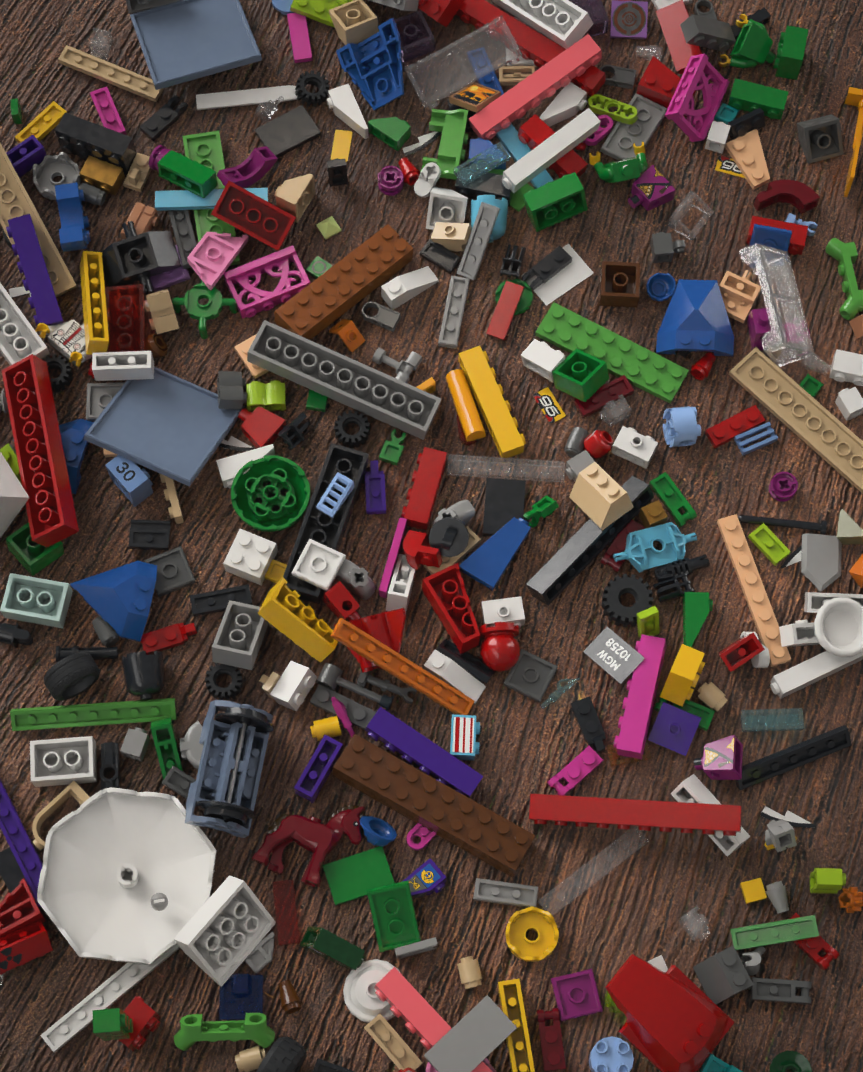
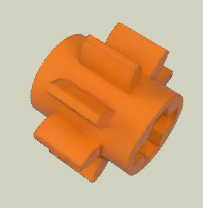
[838,887,863,913]

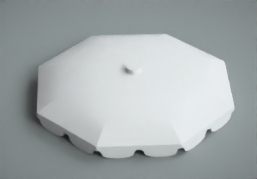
[37,788,217,965]

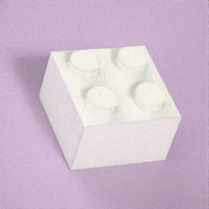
[223,529,278,586]

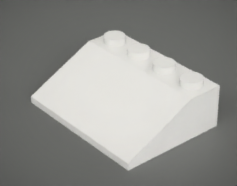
[174,875,276,987]

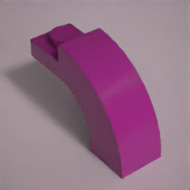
[216,146,278,188]

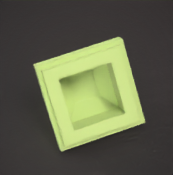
[316,216,342,240]

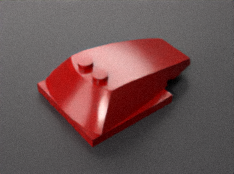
[605,954,735,1072]

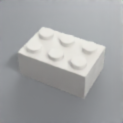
[30,736,97,787]

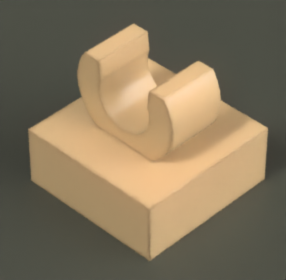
[259,672,281,699]

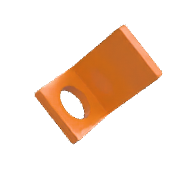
[329,319,366,352]

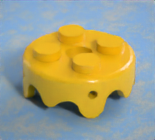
[505,907,559,962]

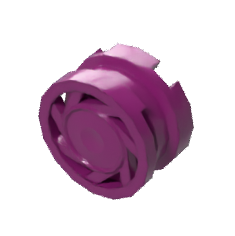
[148,145,171,171]
[378,166,404,196]
[769,472,798,502]

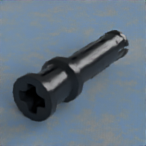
[56,645,118,663]

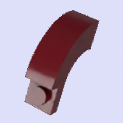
[754,179,820,214]

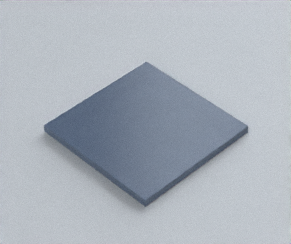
[130,0,262,90]
[84,367,245,487]

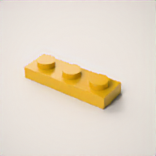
[15,101,67,143]

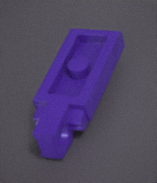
[365,460,386,514]

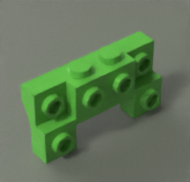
[420,109,469,181]

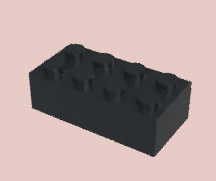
[55,113,137,174]

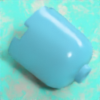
[471,195,508,243]

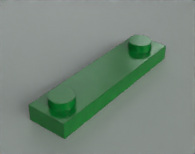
[730,915,819,951]

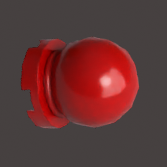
[479,622,521,672]

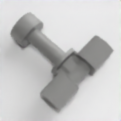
[372,347,422,383]

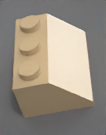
[569,462,633,530]

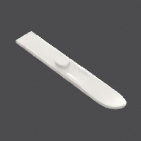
[196,85,298,110]

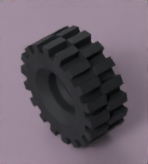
[602,574,653,628]

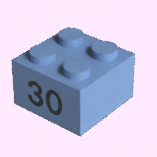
[105,455,153,507]

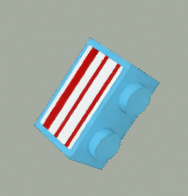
[450,715,480,761]

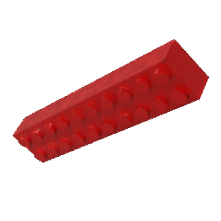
[2,354,79,547]

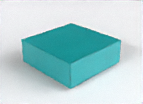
[714,103,739,125]

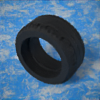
[44,652,100,701]

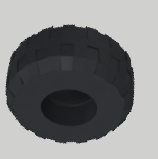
[256,1036,307,1072]

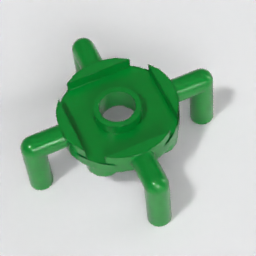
[171,280,238,339]

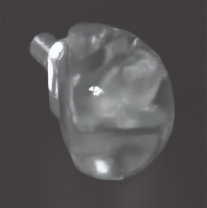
[255,96,284,122]

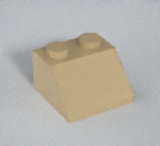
[329,0,379,45]
[275,174,315,223]

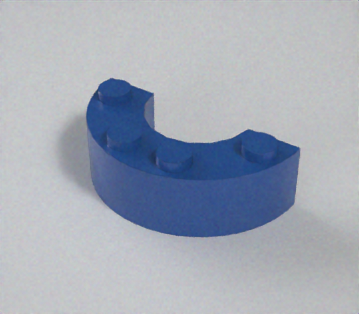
[55,182,91,252]

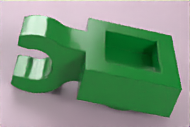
[523,495,559,528]

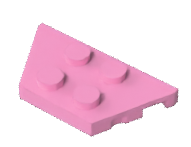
[187,232,249,290]

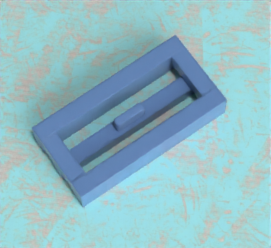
[734,422,778,455]

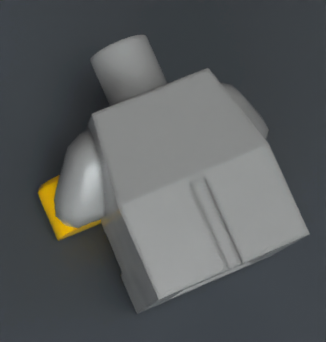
[764,819,797,852]

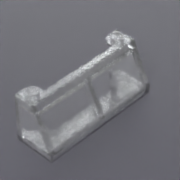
[403,15,522,110]
[739,243,815,367]

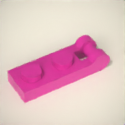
[547,745,603,796]

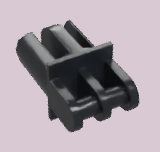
[500,244,526,279]
[278,412,314,450]
[653,573,695,603]
[0,623,33,648]

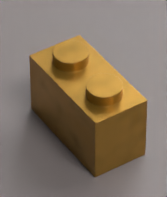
[79,156,125,195]

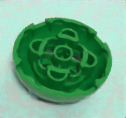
[231,455,310,532]

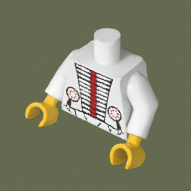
[35,320,92,367]

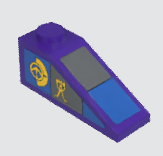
[402,858,447,899]

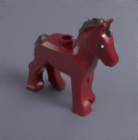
[252,804,365,888]

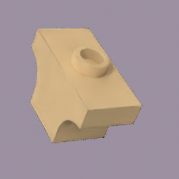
[431,222,472,251]

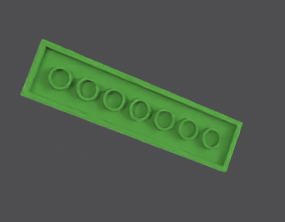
[183,131,240,266]
[535,302,689,404]

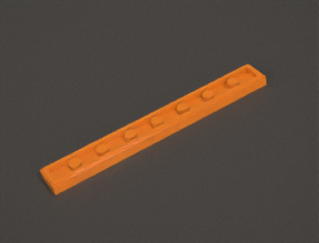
[330,618,474,715]

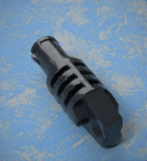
[654,554,709,582]

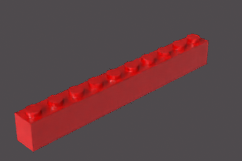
[456,0,606,96]
[529,794,742,836]

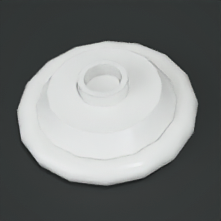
[814,598,863,657]
[343,959,400,1023]

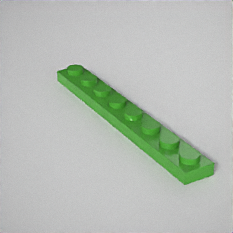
[10,698,177,731]

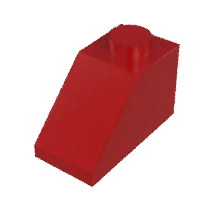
[718,633,765,672]

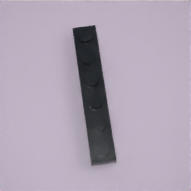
[735,725,852,790]

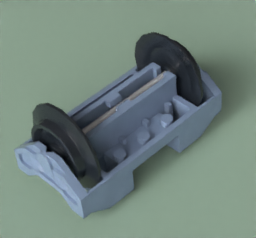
[185,700,274,838]

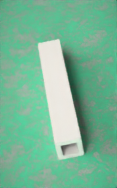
[502,108,601,193]
[770,651,863,699]

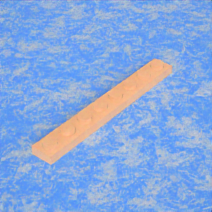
[717,514,791,667]

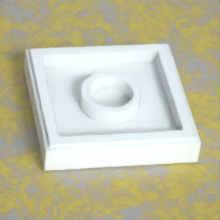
[291,539,346,591]

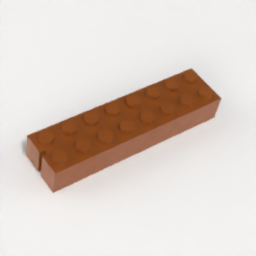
[275,224,414,340]

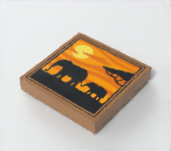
[449,82,501,113]

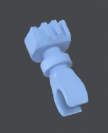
[785,213,818,236]

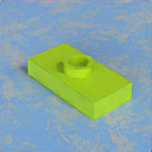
[748,523,791,566]
[637,606,660,639]

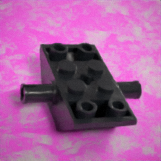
[102,221,181,296]

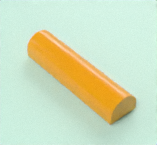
[446,369,486,442]

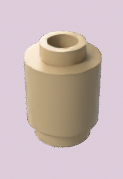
[698,682,728,712]
[457,956,482,989]
[235,1045,267,1072]

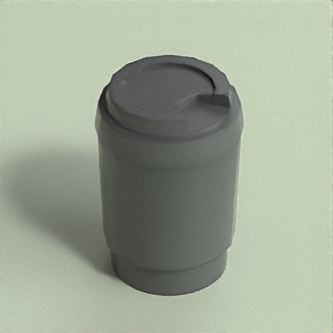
[79,183,106,206]
[564,427,588,458]
[92,616,120,647]

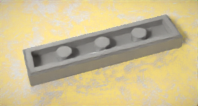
[457,202,500,280]
[438,276,470,349]

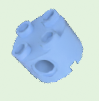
[662,406,701,447]
[588,1036,634,1072]

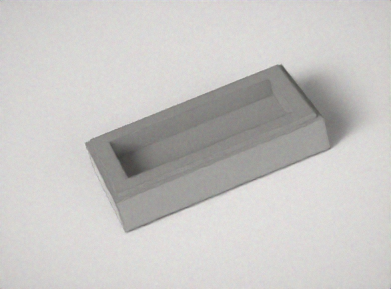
[394,937,438,959]

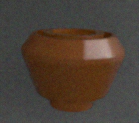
[143,334,168,359]

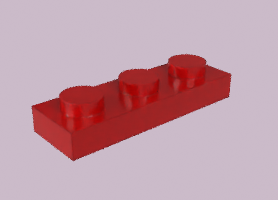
[705,405,766,449]

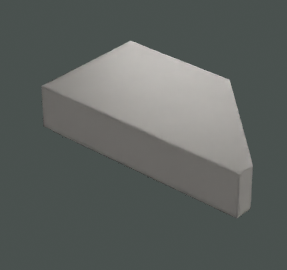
[244,932,275,974]

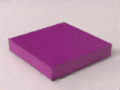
[550,969,603,1022]

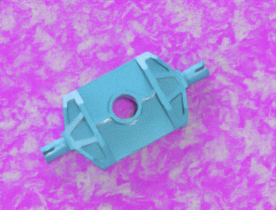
[613,522,697,573]

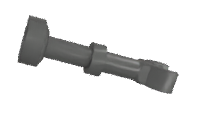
[356,671,417,704]

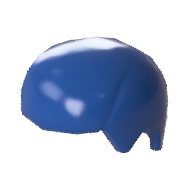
[646,273,676,302]

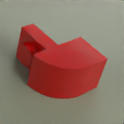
[403,530,442,570]

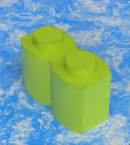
[246,380,286,412]
[809,868,846,894]

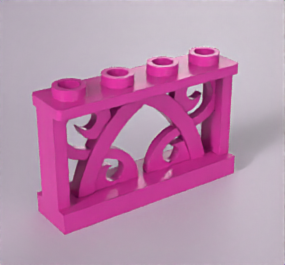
[665,53,730,142]
[223,245,311,318]

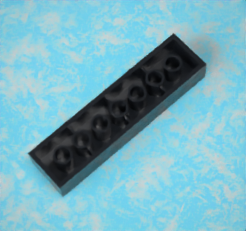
[283,443,369,604]

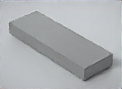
[473,878,538,908]

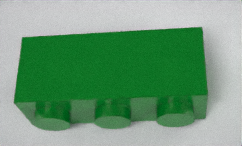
[728,78,789,120]
[157,150,217,198]
[92,1008,133,1041]

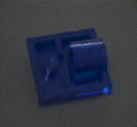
[219,974,263,1020]

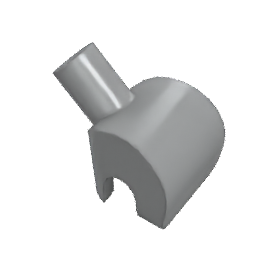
[742,946,766,976]

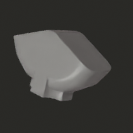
[431,500,475,528]
[336,558,376,600]
[180,721,203,769]

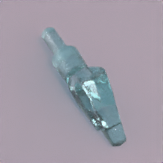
[540,678,580,709]

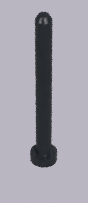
[738,515,827,534]

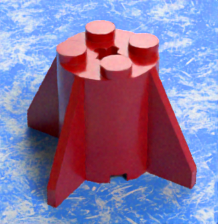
[334,608,406,673]

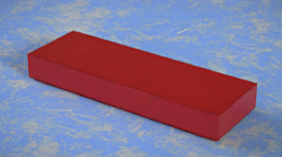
[486,281,524,341]

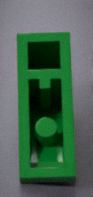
[683,592,713,648]
[150,717,183,780]

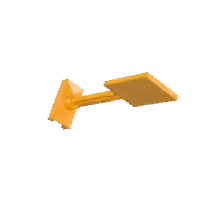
[844,87,863,197]

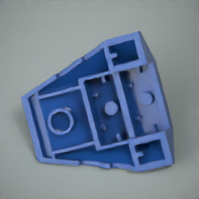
[336,18,404,110]
[656,279,734,356]

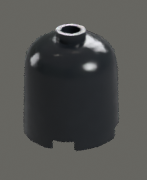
[122,651,164,700]

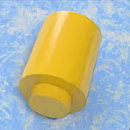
[310,715,342,741]

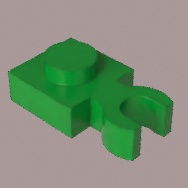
[379,429,406,466]

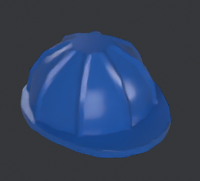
[360,816,397,847]

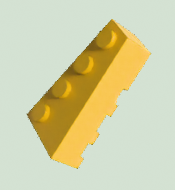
[258,577,338,663]

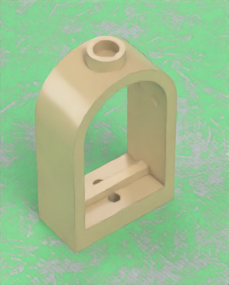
[32,781,90,851]

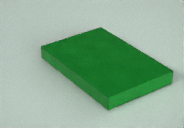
[322,846,395,906]
[367,881,421,952]

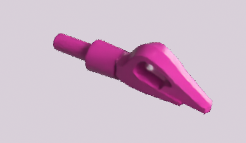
[331,697,355,738]

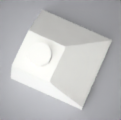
[425,187,468,230]

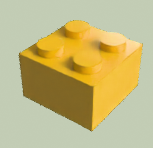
[660,644,705,707]

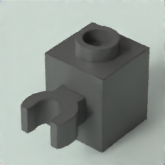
[650,232,685,263]

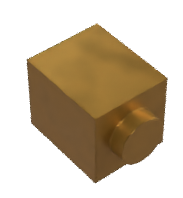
[639,500,668,529]

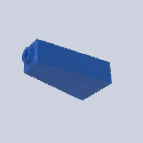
[459,517,531,591]

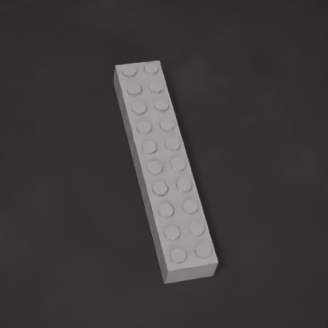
[247,320,441,440]

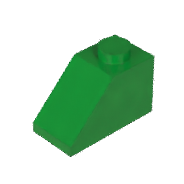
[368,117,411,151]

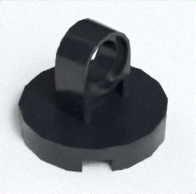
[429,517,470,557]

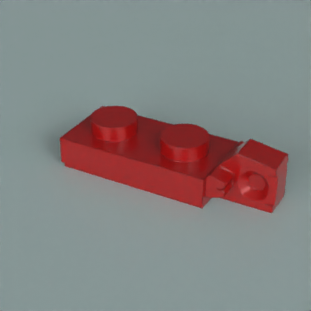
[141,623,197,655]

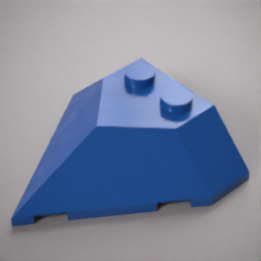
[13,419,94,494]
[70,561,157,642]

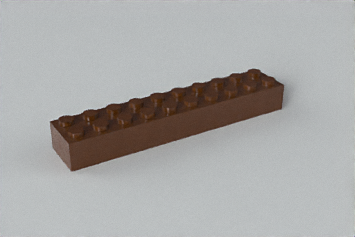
[333,734,536,878]

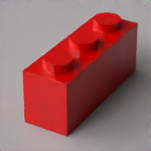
[746,215,808,255]

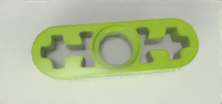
[588,94,638,125]

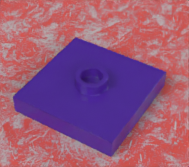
[648,702,702,756]

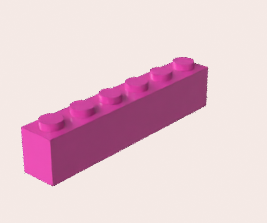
[614,635,667,759]

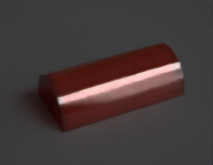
[105,284,145,352]

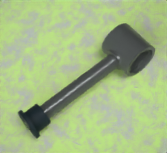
[316,663,394,711]

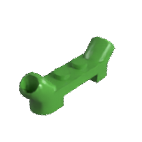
[825,238,863,320]
[174,1013,275,1051]

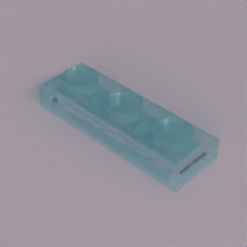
[453,142,511,186]
[740,708,804,732]

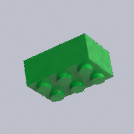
[523,172,588,232]

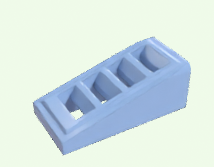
[316,472,355,518]

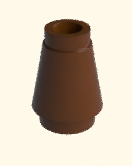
[278,980,302,1014]

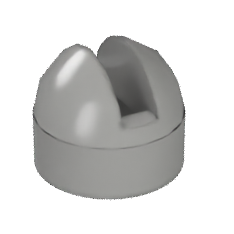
[151,893,168,911]

